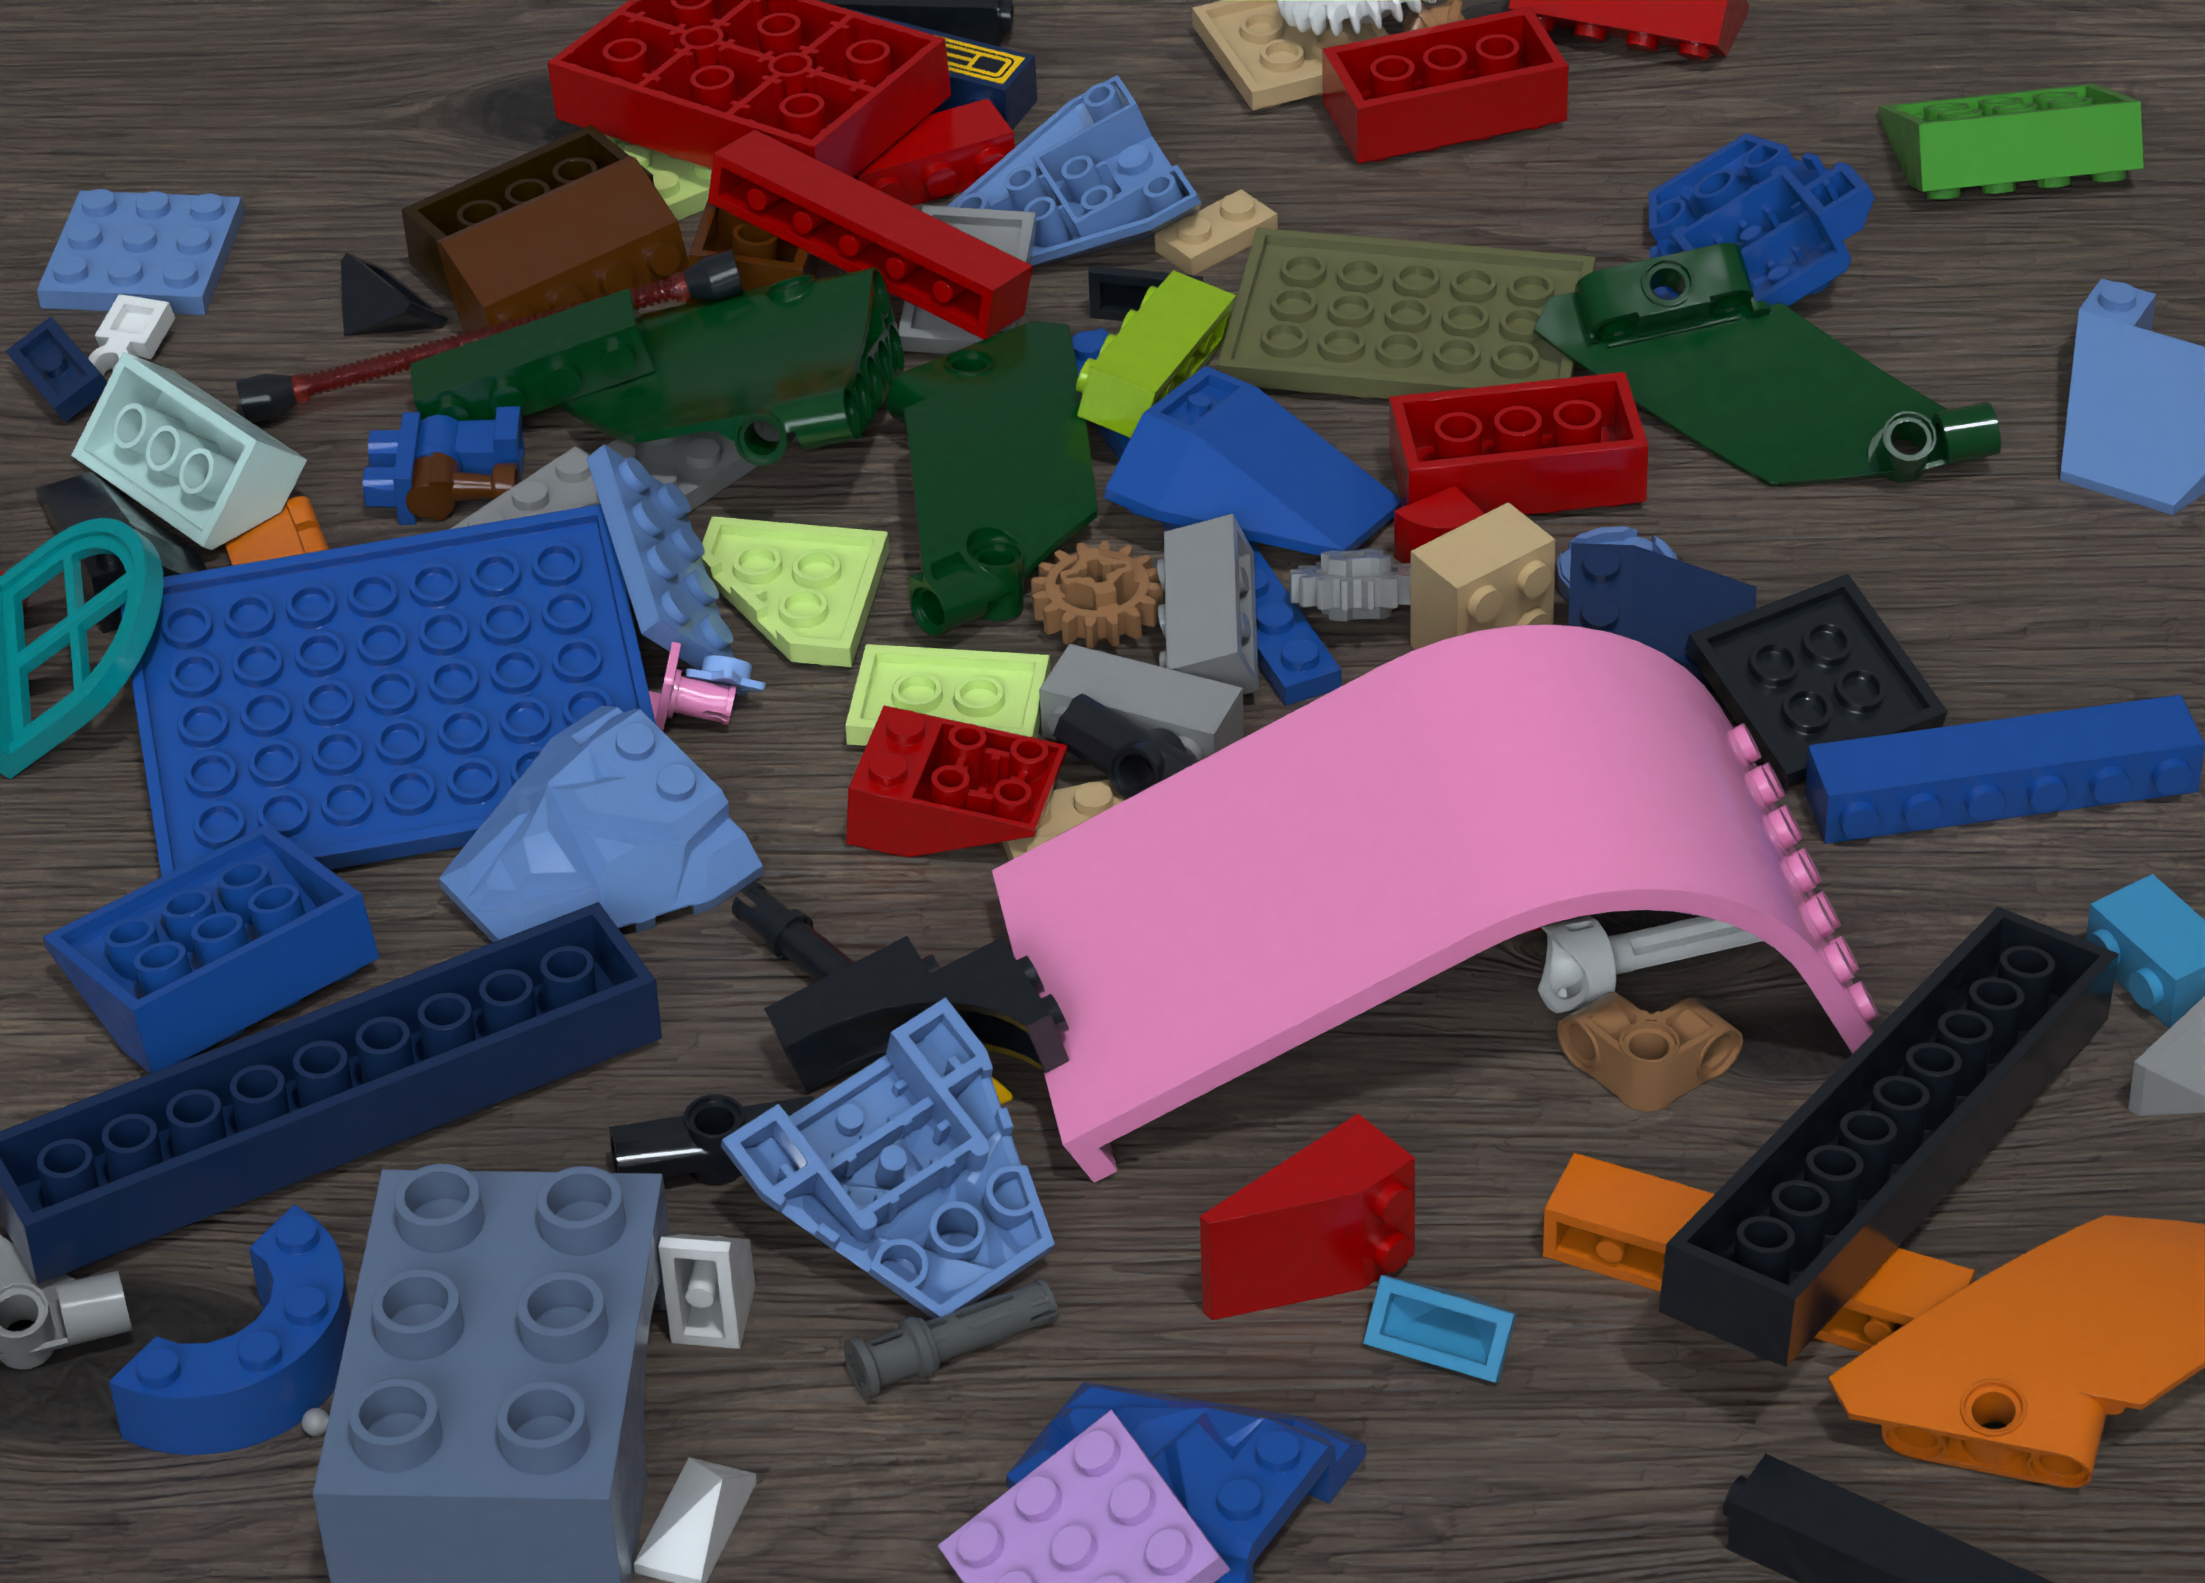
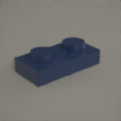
[6,316,108,422]

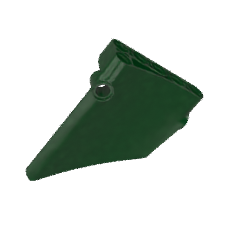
[558,267,904,466]

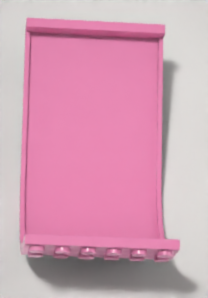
[992,624,1880,1183]

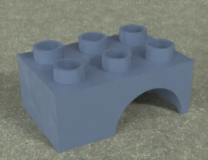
[312,1164,670,1583]

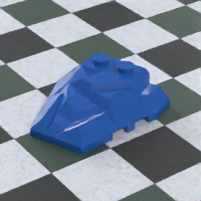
[1649,133,1875,307]
[1006,1382,1366,1583]

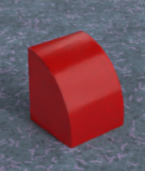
[1394,485,1485,563]

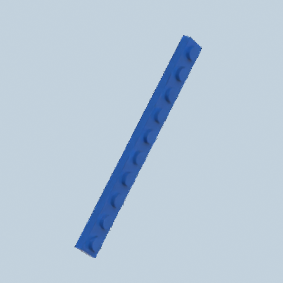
[1071,328,1342,706]

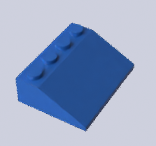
[42,824,380,1074]

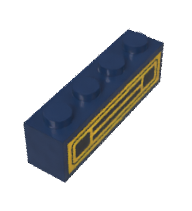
[842,7,1038,130]

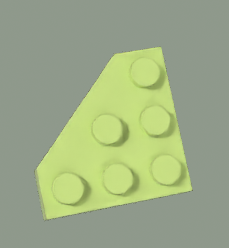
[702,516,890,667]

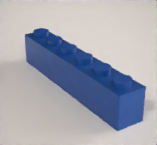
[1805,695,2205,844]

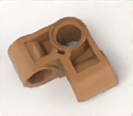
[1557,992,1743,1112]

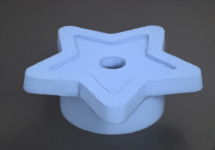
[686,655,766,697]

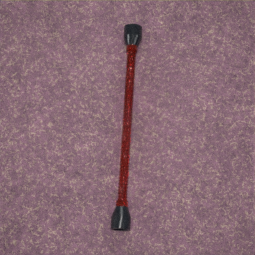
[236,249,744,424]

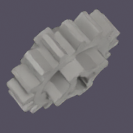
[1290,549,1411,621]

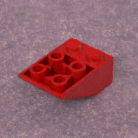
[846,705,1068,858]

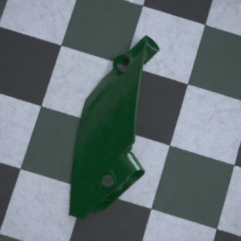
[1533,243,2001,486]
[886,321,1098,636]

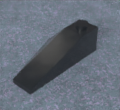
[35,472,207,634]

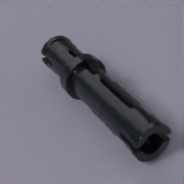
[732,883,854,981]

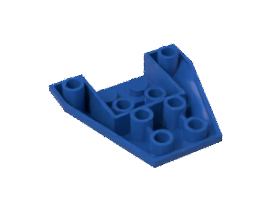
[1104,366,1403,556]

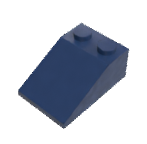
[1568,543,1756,692]

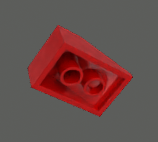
[1200,1113,1415,1320]

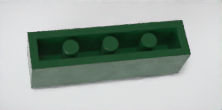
[410,288,655,421]

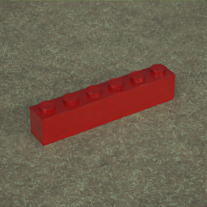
[708,130,1033,340]

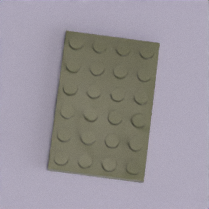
[1217,228,1596,399]

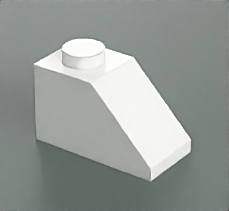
[658,1234,755,1349]

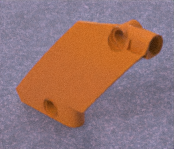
[1828,1215,2205,1488]

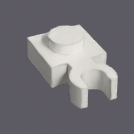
[88,294,175,376]

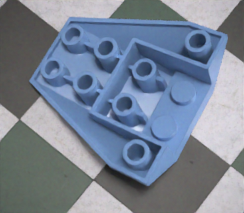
[946,75,1201,268]

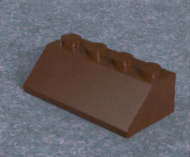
[436,156,688,344]

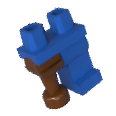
[363,406,525,525]

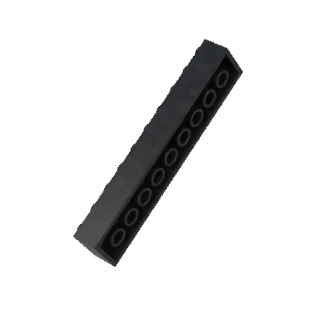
[1659,907,2119,1367]

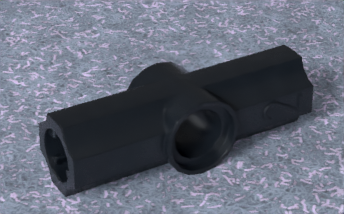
[1053,693,1199,799]
[609,1094,814,1185]

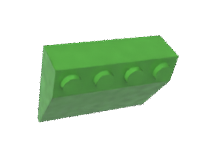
[1878,84,2144,199]

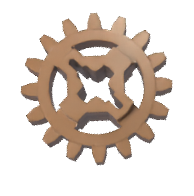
[1031,541,1164,649]

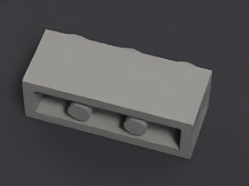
[1157,514,1259,695]
[1039,644,1244,765]

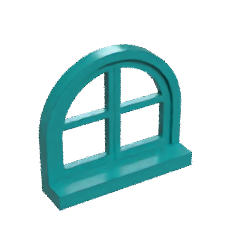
[0,518,164,779]

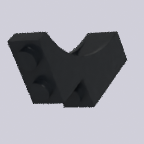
[764,936,1070,1092]

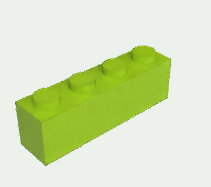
[1076,270,1236,438]

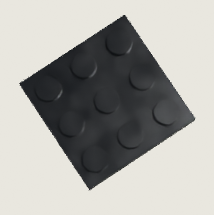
[1685,574,1948,789]

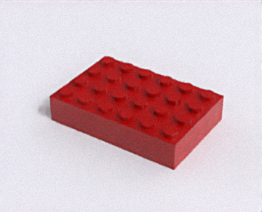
[547,0,951,177]

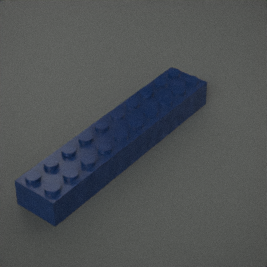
[0,902,662,1284]

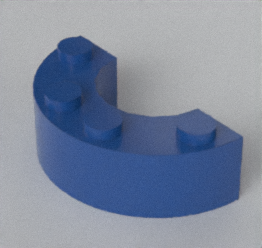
[109,1205,352,1455]

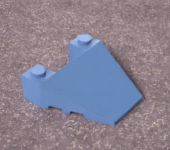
[2060,278,2205,515]

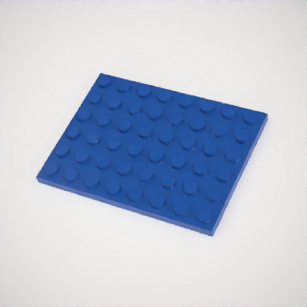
[120,504,656,877]

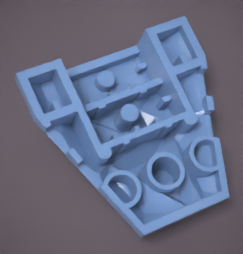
[439,706,763,942]
[721,997,1055,1319]

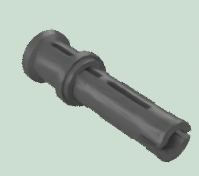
[844,1279,1058,1400]

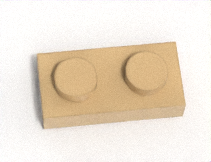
[1155,189,1278,275]

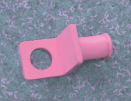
[649,642,736,731]

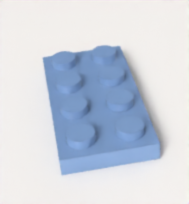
[586,444,734,670]

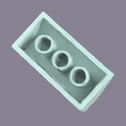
[71,352,307,550]

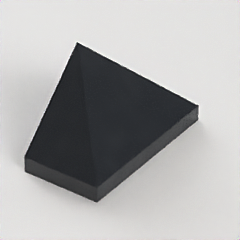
[341,252,448,336]
[1088,265,1203,321]

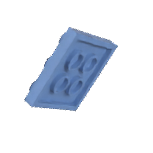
[37,189,245,315]

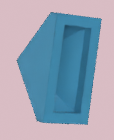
[1363,1275,1517,1383]

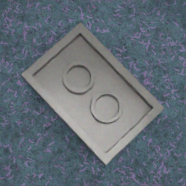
[898,205,1037,354]

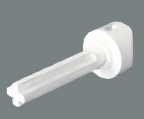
[1537,916,1763,1014]

